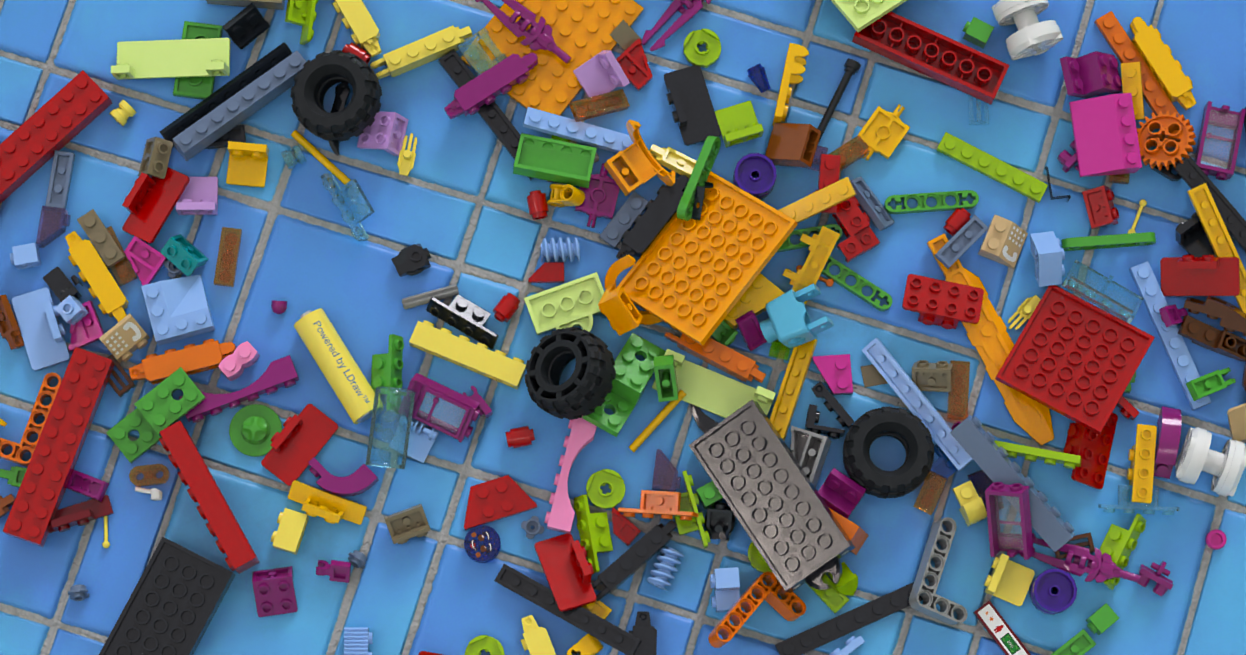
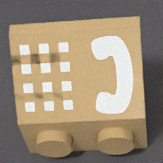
[978,215,1028,269]
[99,313,150,363]

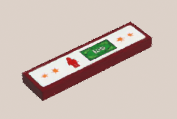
[973,600,1031,655]

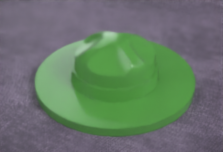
[229,404,282,457]

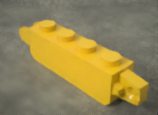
[1130,17,1196,111]
[65,231,129,322]

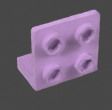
[573,50,630,103]
[357,112,409,156]
[176,177,218,215]

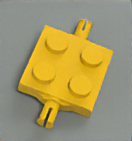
[856,104,910,161]

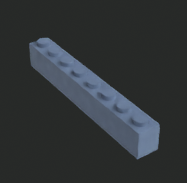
[173,51,307,162]
[950,415,1075,552]

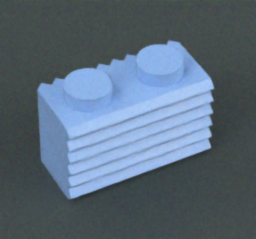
[344,627,373,655]

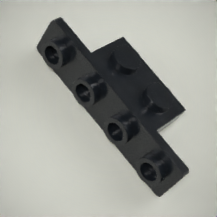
[426,295,499,349]

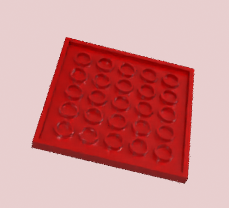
[995,285,1155,435]

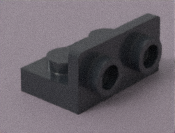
[222,3,270,49]

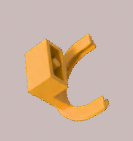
[604,120,675,196]
[598,255,662,336]

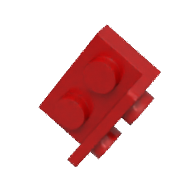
[1082,185,1119,229]

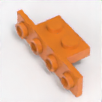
[618,490,699,521]

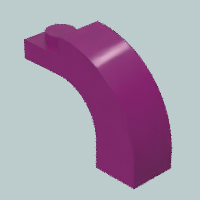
[1154,406,1182,479]
[308,457,379,497]

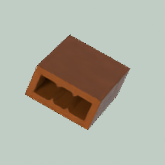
[765,123,821,167]

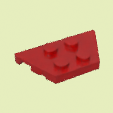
[464,475,537,530]

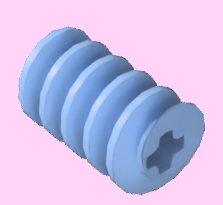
[541,237,580,262]
[647,546,685,591]

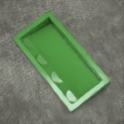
[513,133,597,188]

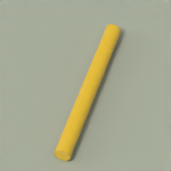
[291,130,352,186]
[628,390,687,452]

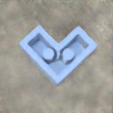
[1030,231,1065,287]
[710,567,740,613]

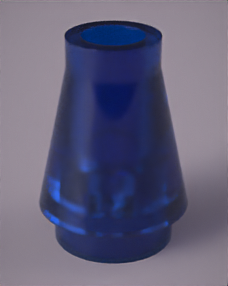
[747,64,771,93]

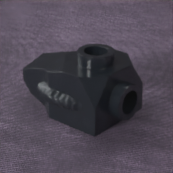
[391,244,431,277]
[705,502,735,541]

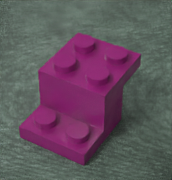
[1060,51,1123,99]

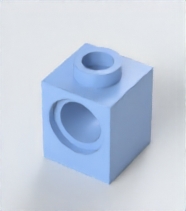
[10,243,41,270]
[55,295,89,325]

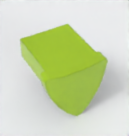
[828,562,858,596]

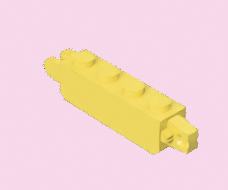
[332,0,382,57]
[370,25,473,79]
[521,615,556,655]

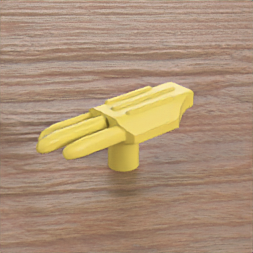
[397,133,417,176]
[1008,295,1041,330]

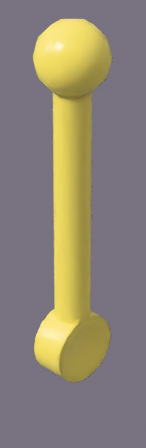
[1127,199,1147,234]
[102,515,110,548]

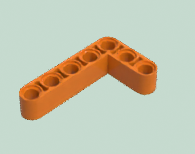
[0,372,62,467]
[708,571,806,648]

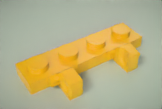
[782,226,840,304]

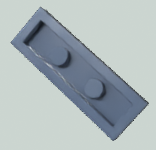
[45,150,75,211]
[851,176,895,231]
[599,191,648,249]
[934,215,989,269]

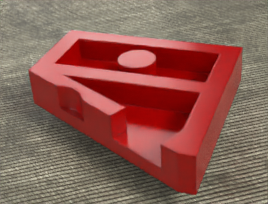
[616,38,653,91]

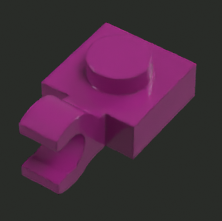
[1159,304,1189,327]
[462,386,493,419]
[316,560,351,583]

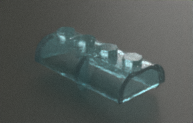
[1062,260,1143,324]
[365,386,415,469]

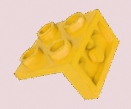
[226,141,269,188]

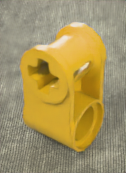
[547,184,585,207]
[566,634,604,655]

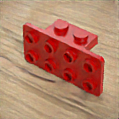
[122,167,190,243]
[1160,255,1240,296]
[902,274,984,329]
[261,404,338,486]
[1063,413,1118,489]
[534,533,597,612]

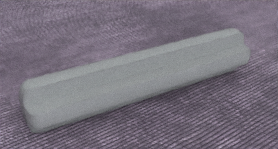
[402,284,459,309]

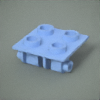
[388,414,440,463]

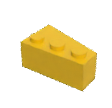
[724,273,784,329]

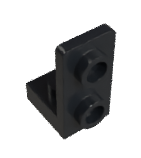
[43,267,82,302]
[805,404,845,439]

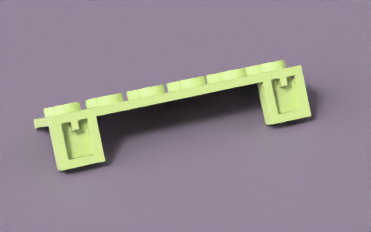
[111,38,231,80]
[652,349,776,418]

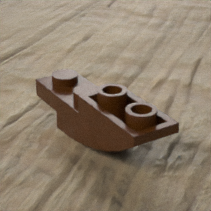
[1184,296,1246,336]
[1178,315,1246,362]

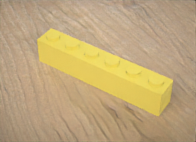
[409,320,526,390]

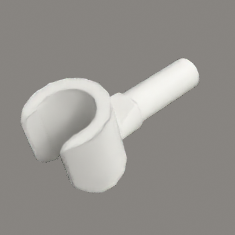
[135,486,162,501]

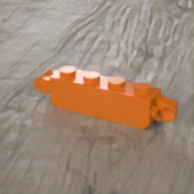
[664,326,766,383]
[129,339,236,385]

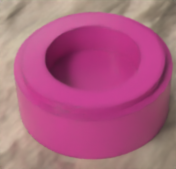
[1206,529,1227,550]

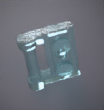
[457,28,507,76]

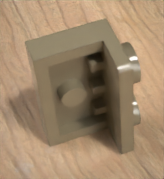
[384,504,431,544]

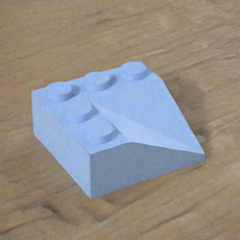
[141,275,215,346]

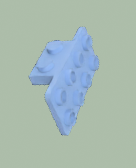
[11,287,70,371]

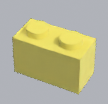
[271,508,309,555]

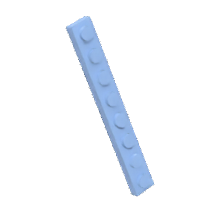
[1129,261,1211,411]
[862,338,973,471]

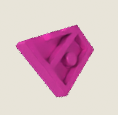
[124,236,167,285]
[68,300,104,352]
[812,354,853,395]

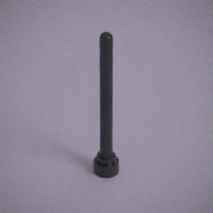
[817,58,861,141]

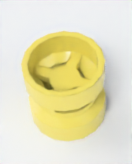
[109,100,137,126]

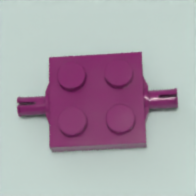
[575,163,620,228]

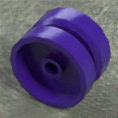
[733,153,777,200]
[1030,568,1077,615]

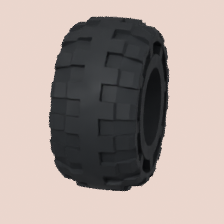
[291,50,382,142]
[525,327,616,420]
[842,406,934,499]

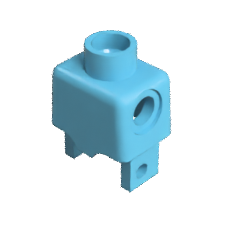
[759,283,834,349]

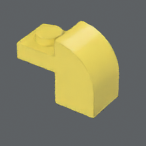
[952,480,987,527]

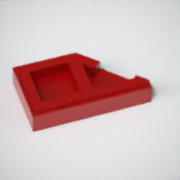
[528,262,564,283]
[612,507,641,546]

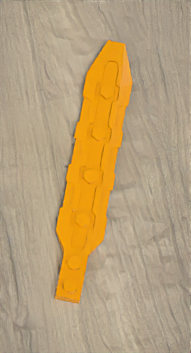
[927,233,1054,446]

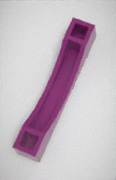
[179,355,299,423]

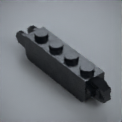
[616,175,689,260]
[592,520,677,602]
[629,611,657,655]

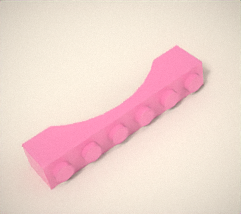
[544,415,597,533]

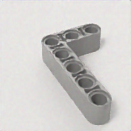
[909,517,968,625]

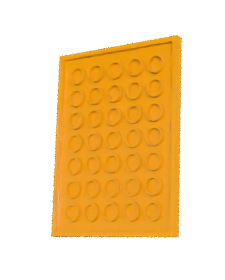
[461,0,644,116]
[616,171,798,346]

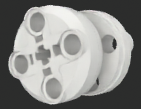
[992,0,1063,60]
[1175,427,1246,497]

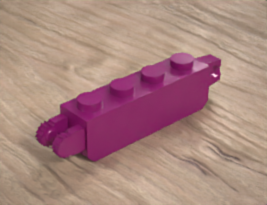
[444,53,538,119]

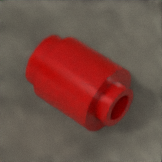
[342,43,371,64]
[527,190,549,220]
[943,208,971,236]
[493,293,520,323]
[505,426,535,448]

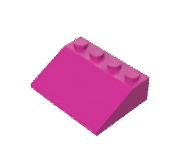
[1069,93,1142,177]

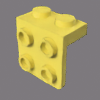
[984,553,1035,606]

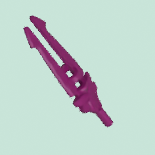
[475,0,571,64]
[642,0,712,51]
[1018,533,1141,583]

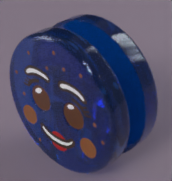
[464,525,501,563]

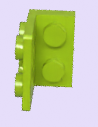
[715,101,764,148]

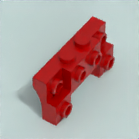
[809,189,880,263]

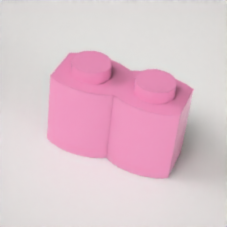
[218,341,259,381]

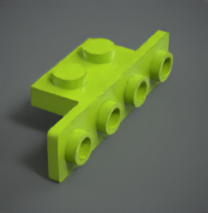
[285,0,318,45]
[674,471,711,549]
[574,494,613,574]
[1099,513,1146,590]

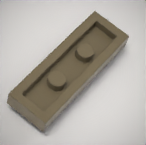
[77,209,125,268]

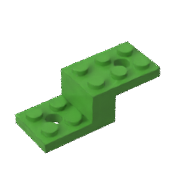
[582,332,666,437]
[106,367,206,463]

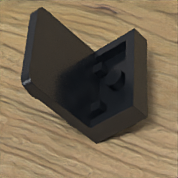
[1175,212,1216,257]

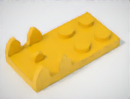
[772,43,809,126]

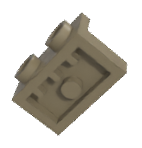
[138,137,173,179]
[912,360,953,392]

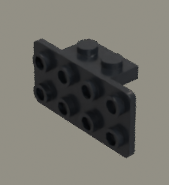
[664,65,721,146]

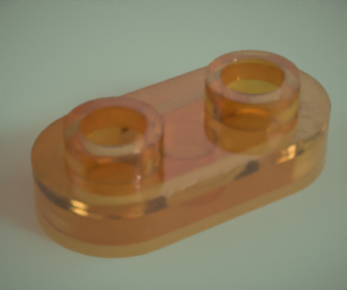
[129,464,170,487]

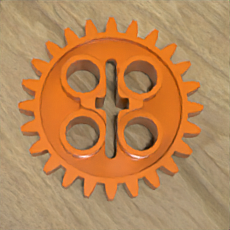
[1137,110,1196,170]

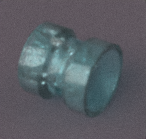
[281,144,306,170]

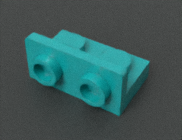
[160,234,208,276]

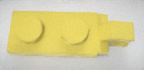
[649,144,697,179]

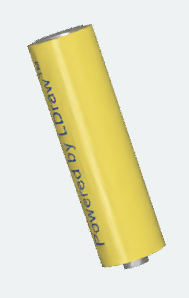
[294,308,383,424]

